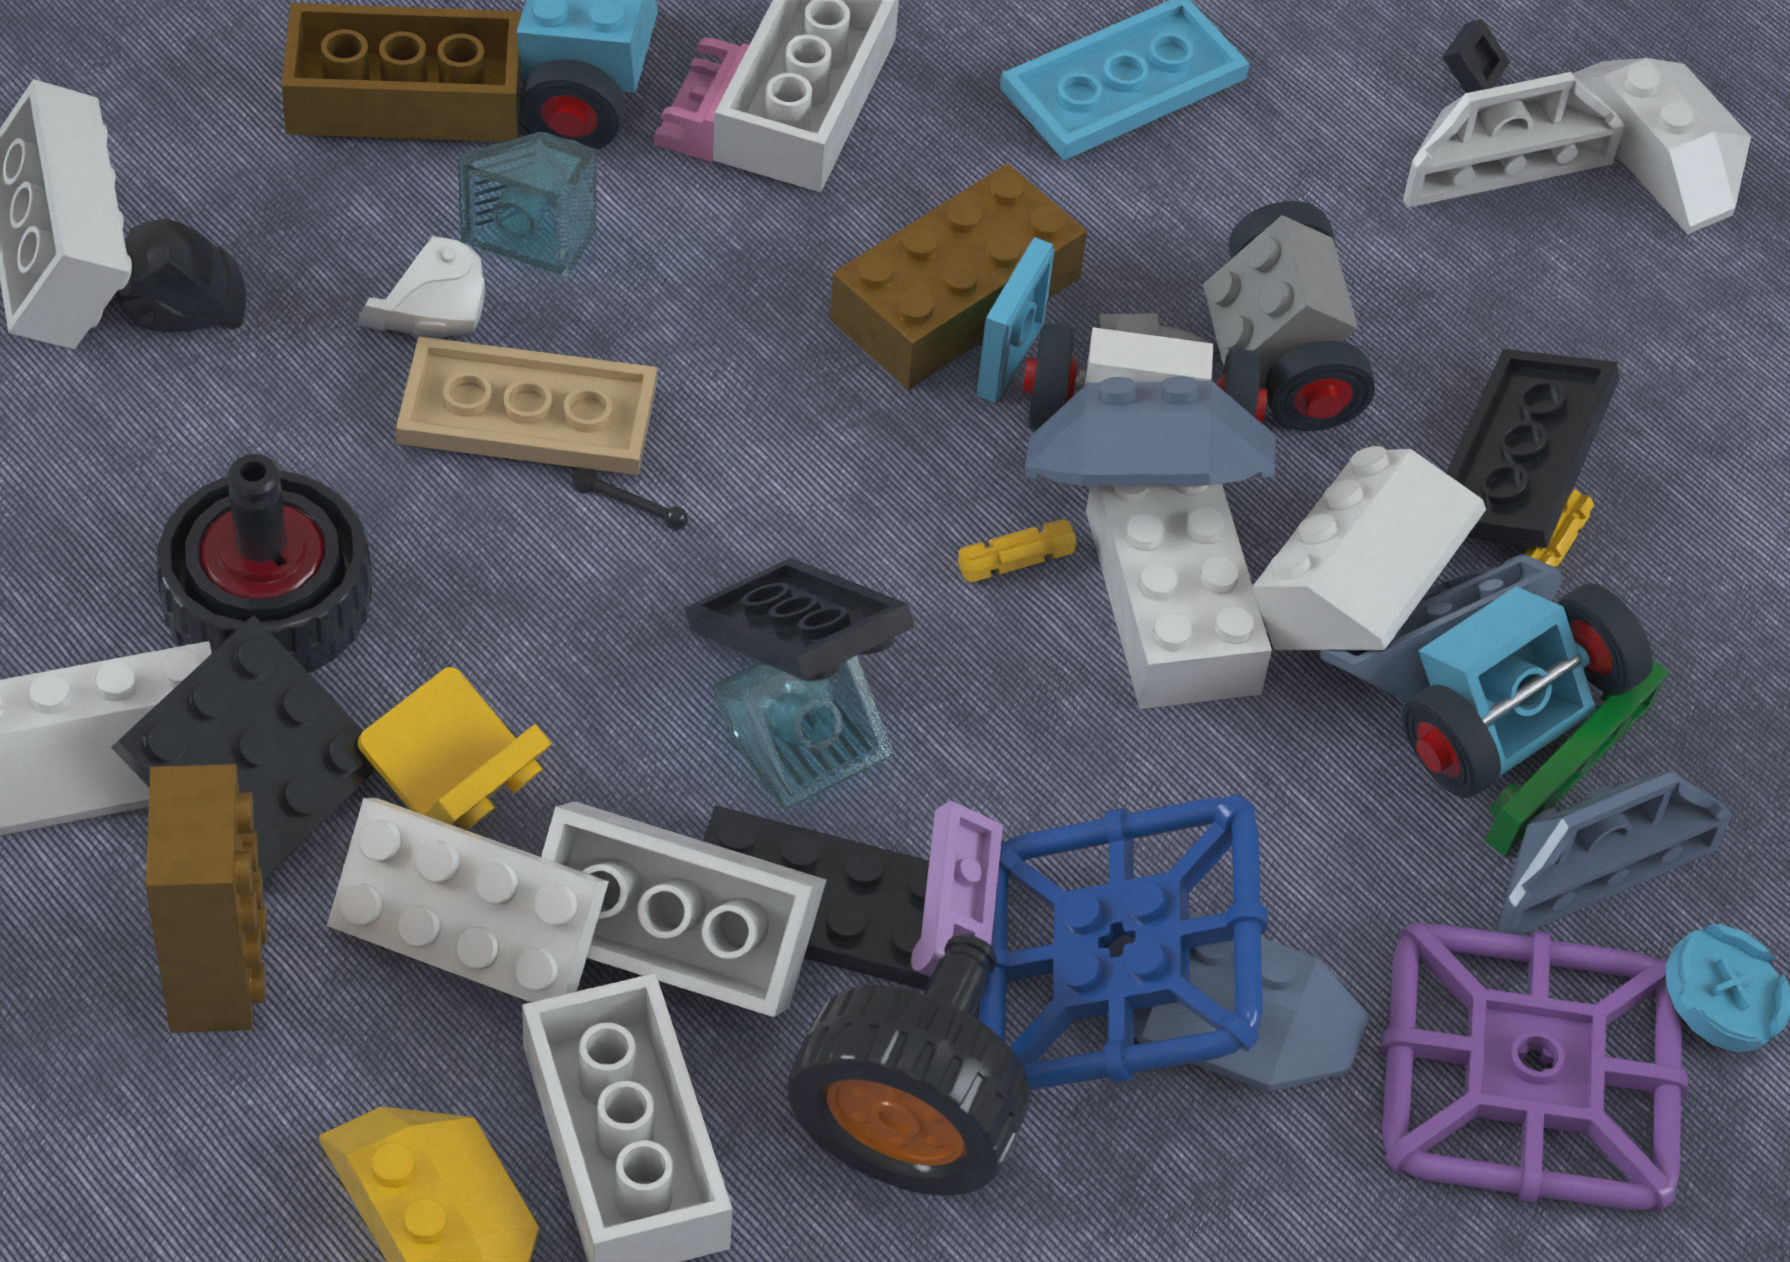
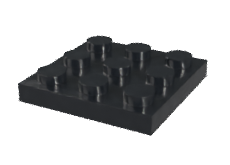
[111,615,376,880]

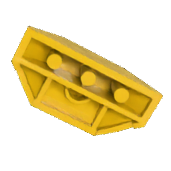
[319,1106,539,1262]

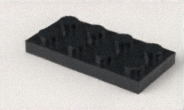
[1446,349,1620,548]
[684,558,915,682]
[703,805,931,990]

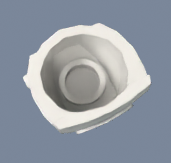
[357,236,485,339]

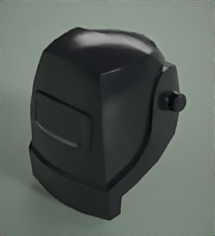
[115,219,246,332]

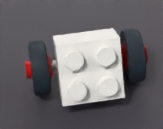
[1022,323,1267,431]

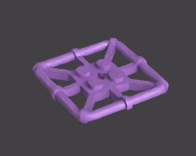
[1380,922,1688,1212]

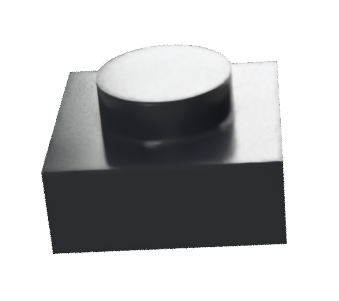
[1442,19,1510,93]

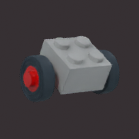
[1203,201,1375,431]

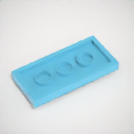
[1000,0,1249,161]

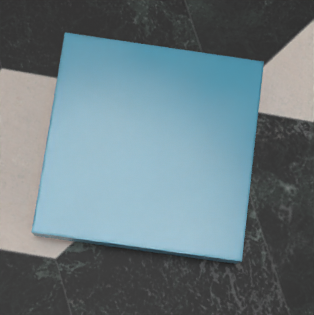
[976,237,1055,403]

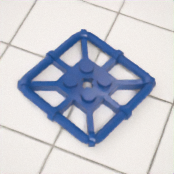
[979,794,1268,1091]

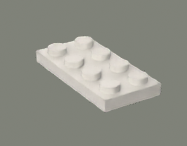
[327,798,609,1002]

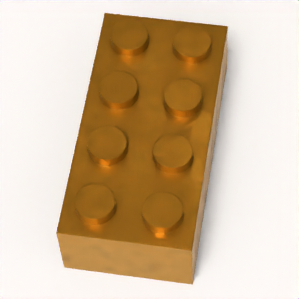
[281,3,522,142]
[829,163,1088,390]
[145,764,267,1033]

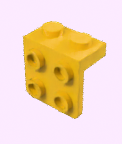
[358,667,552,831]

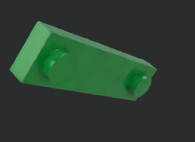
[1485,660,1669,857]

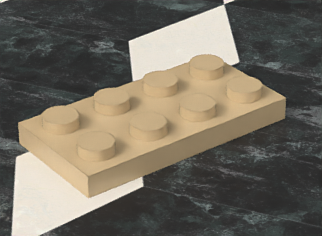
[396,336,657,475]

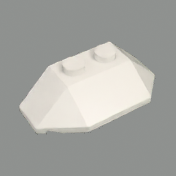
[1572,58,1751,234]
[1403,72,1625,208]

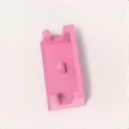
[654,38,750,162]

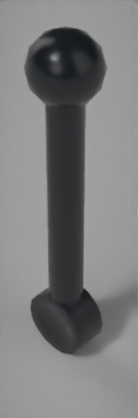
[572,468,688,530]

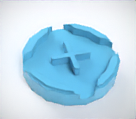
[1665,924,1790,1052]

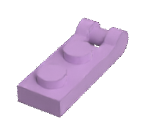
[911,800,1003,977]

